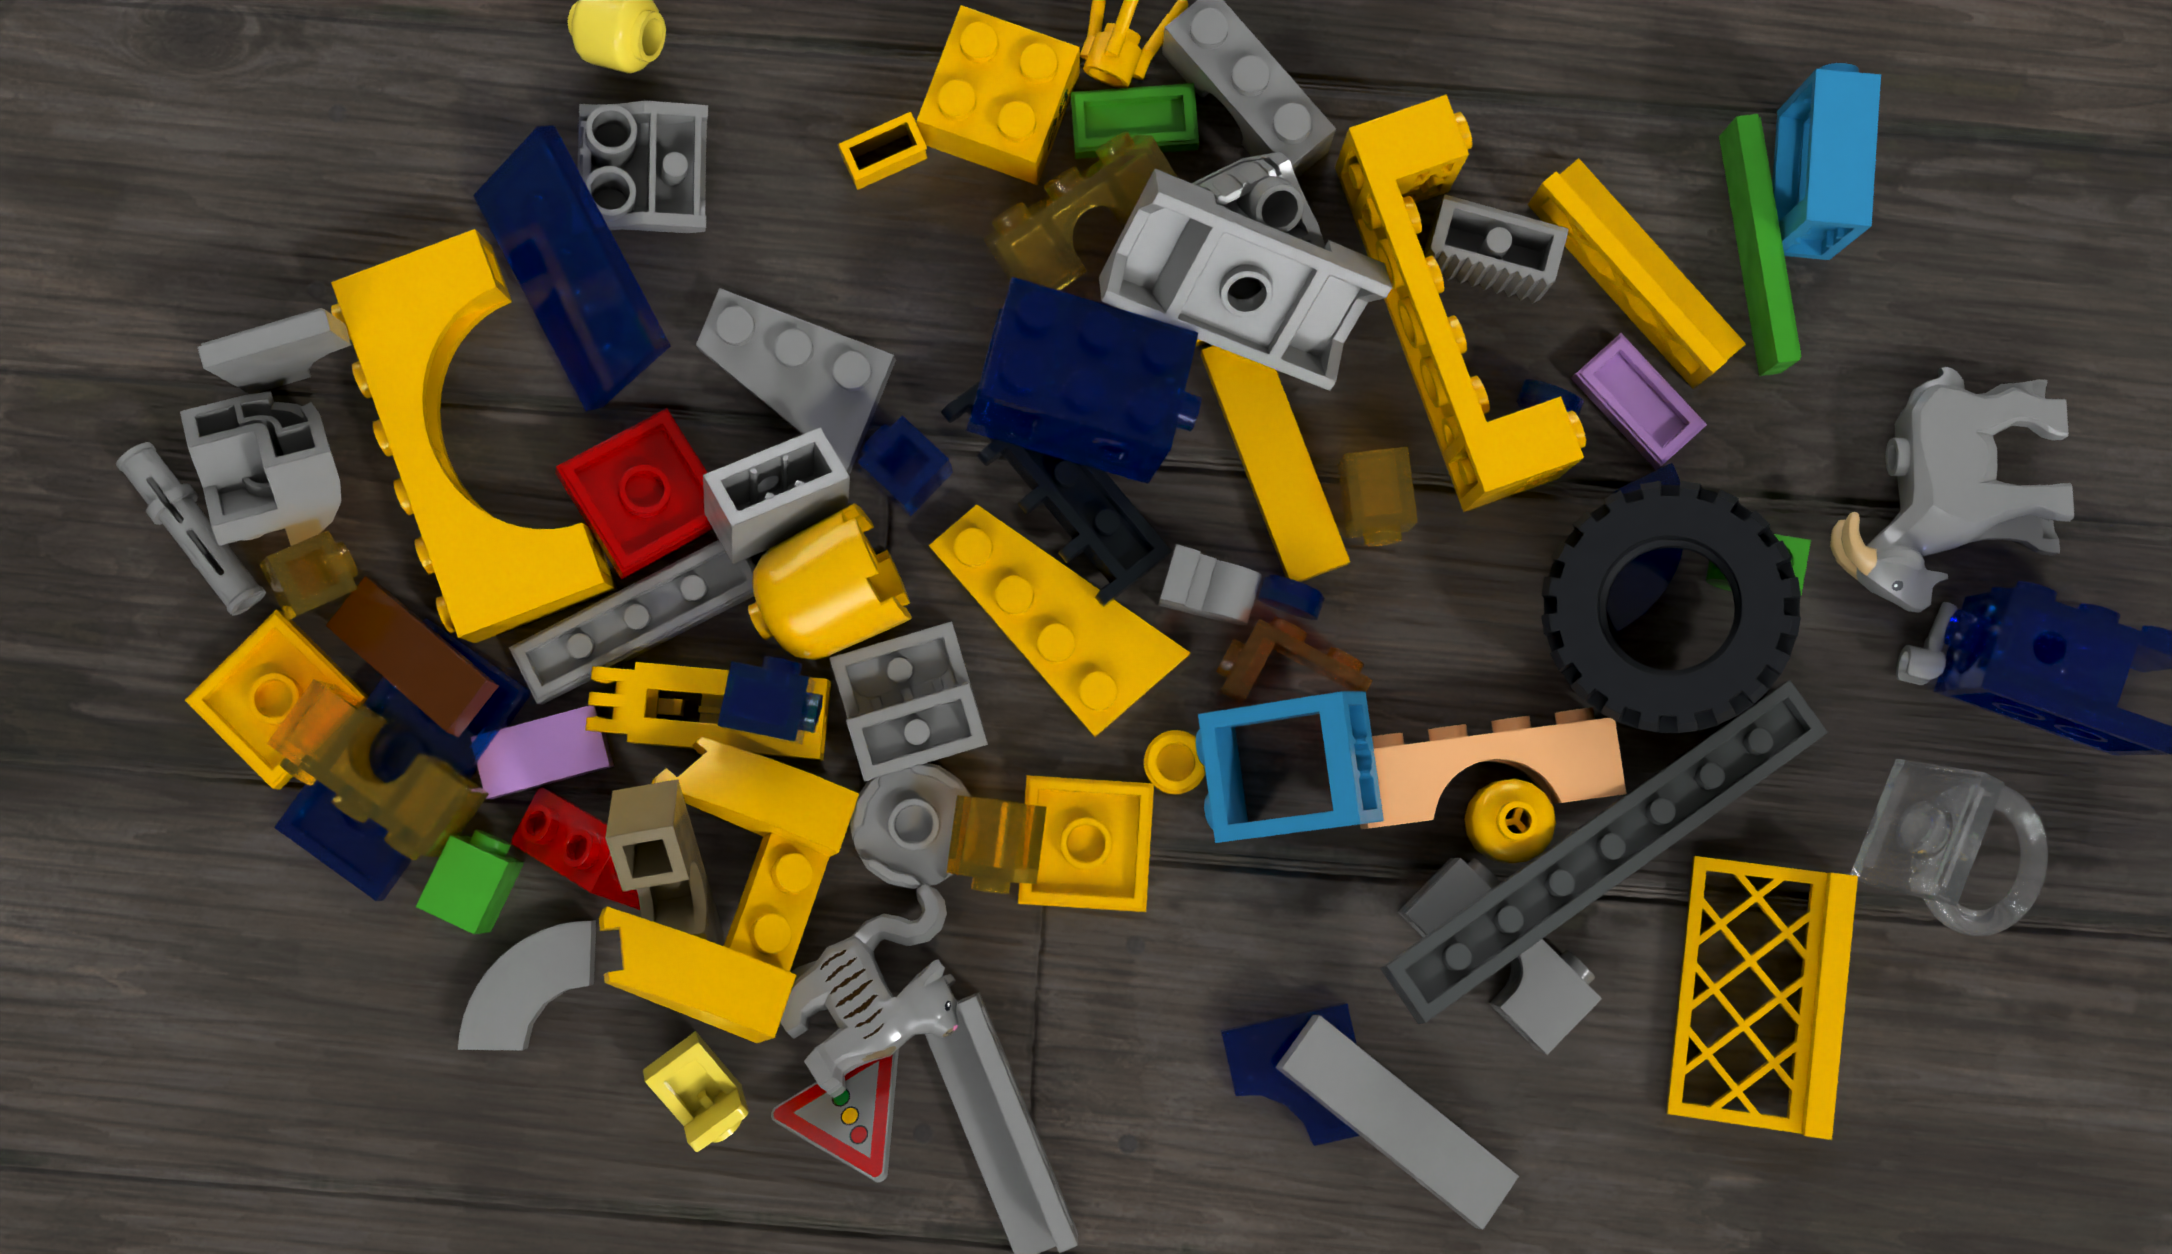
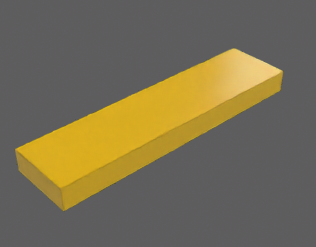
[1200,345,1350,586]

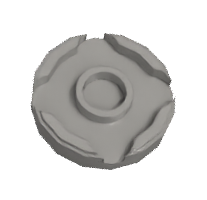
[850,763,979,889]

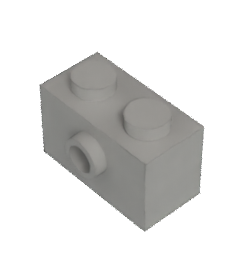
[703,427,850,564]

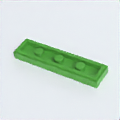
[1719,114,1802,376]

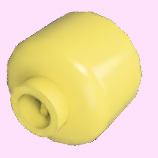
[568,0,666,73]

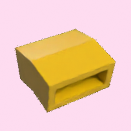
[837,112,927,190]

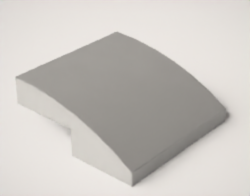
[830,621,988,782]

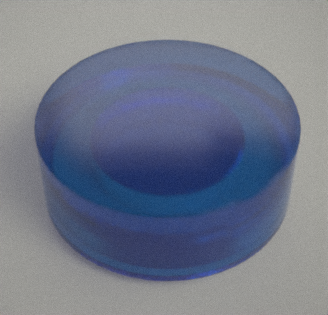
[1516,379,1584,417]
[1257,575,1325,620]

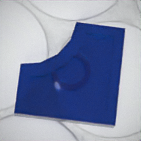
[1220,1002,1360,1146]

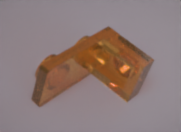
[1216,617,1373,703]

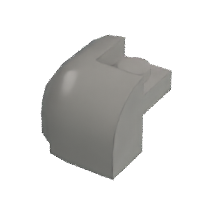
[180,391,341,548]

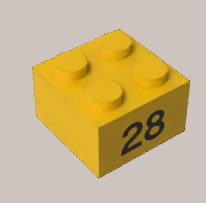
[917,5,1080,185]

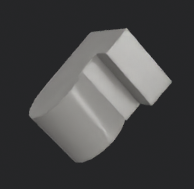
[1158,544,1262,625]

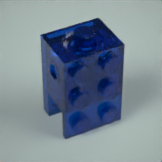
[966,277,1202,484]
[1933,581,2172,756]

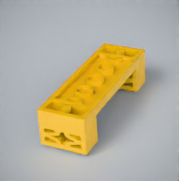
[1335,94,1586,512]

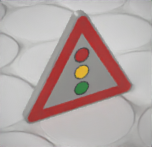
[771,1049,899,1183]

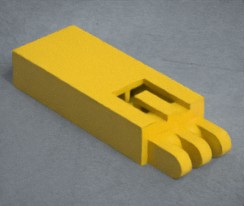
[585,662,831,761]

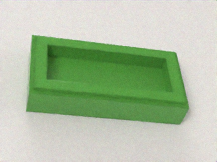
[1071,83,1199,159]

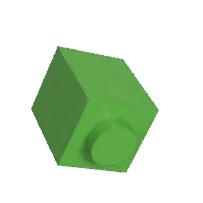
[416,829,525,934]

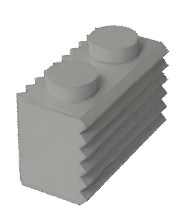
[1423,194,1568,304]

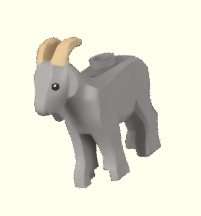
[1830,367,2074,613]

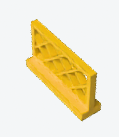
[1666,856,1858,1140]

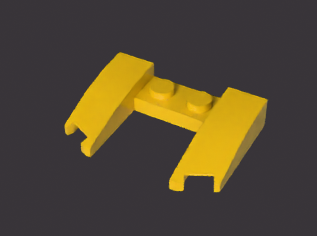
[599,737,859,1043]

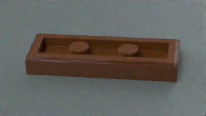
[326,576,499,738]

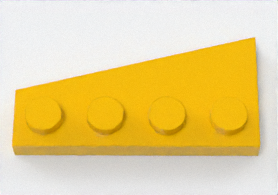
[929,504,1191,737]

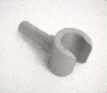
[1896,602,1958,685]

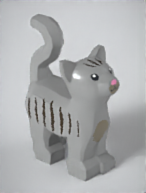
[780,885,959,1098]

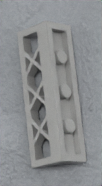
[925,992,1078,1254]

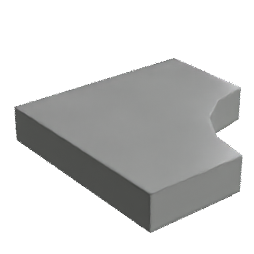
[198,308,351,394]

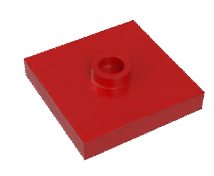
[555,408,713,579]

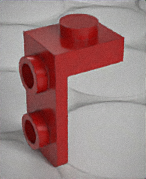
[512,788,640,910]

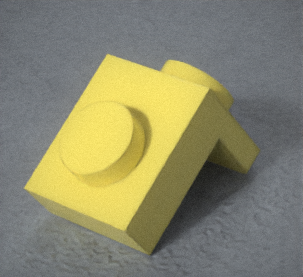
[643,1031,749,1152]

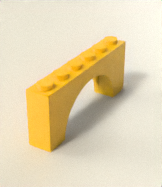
[331,229,617,643]

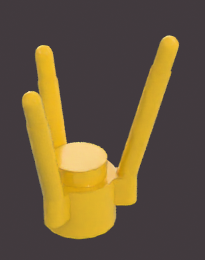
[1080,0,1188,88]

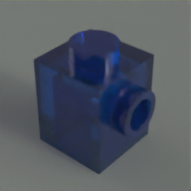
[858,415,954,517]
[717,656,823,745]

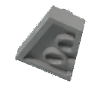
[696,288,896,475]

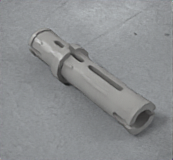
[116,442,266,616]

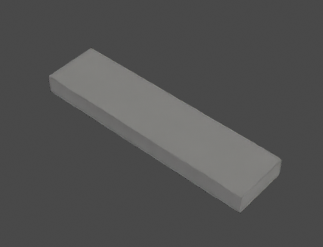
[509,540,756,705]
[1275,1015,1519,1230]

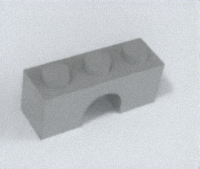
[1162,0,1336,178]
[1398,858,1602,1055]

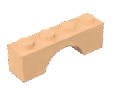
[1360,707,1627,829]

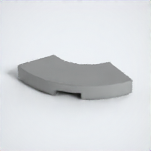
[458,920,596,1050]

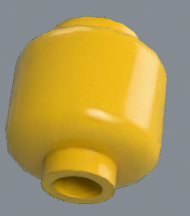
[1464,779,1556,864]

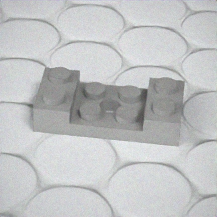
[1099,169,1392,391]

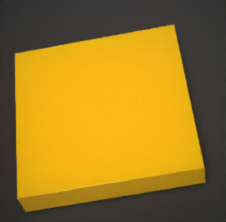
[185,609,371,790]
[1018,775,1154,912]

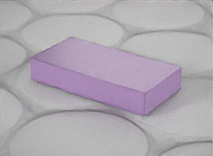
[1571,333,1707,470]
[471,705,614,799]

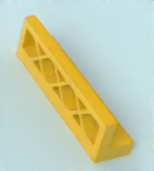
[1528,158,1746,389]

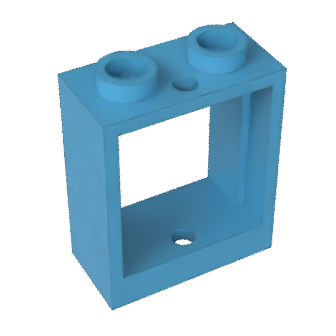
[1772,63,1881,260]
[1196,691,1384,843]

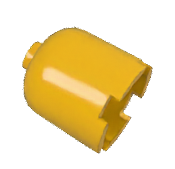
[748,503,912,660]

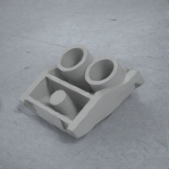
[576,101,708,234]
[1192,152,1325,299]

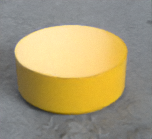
[1143,730,1206,795]

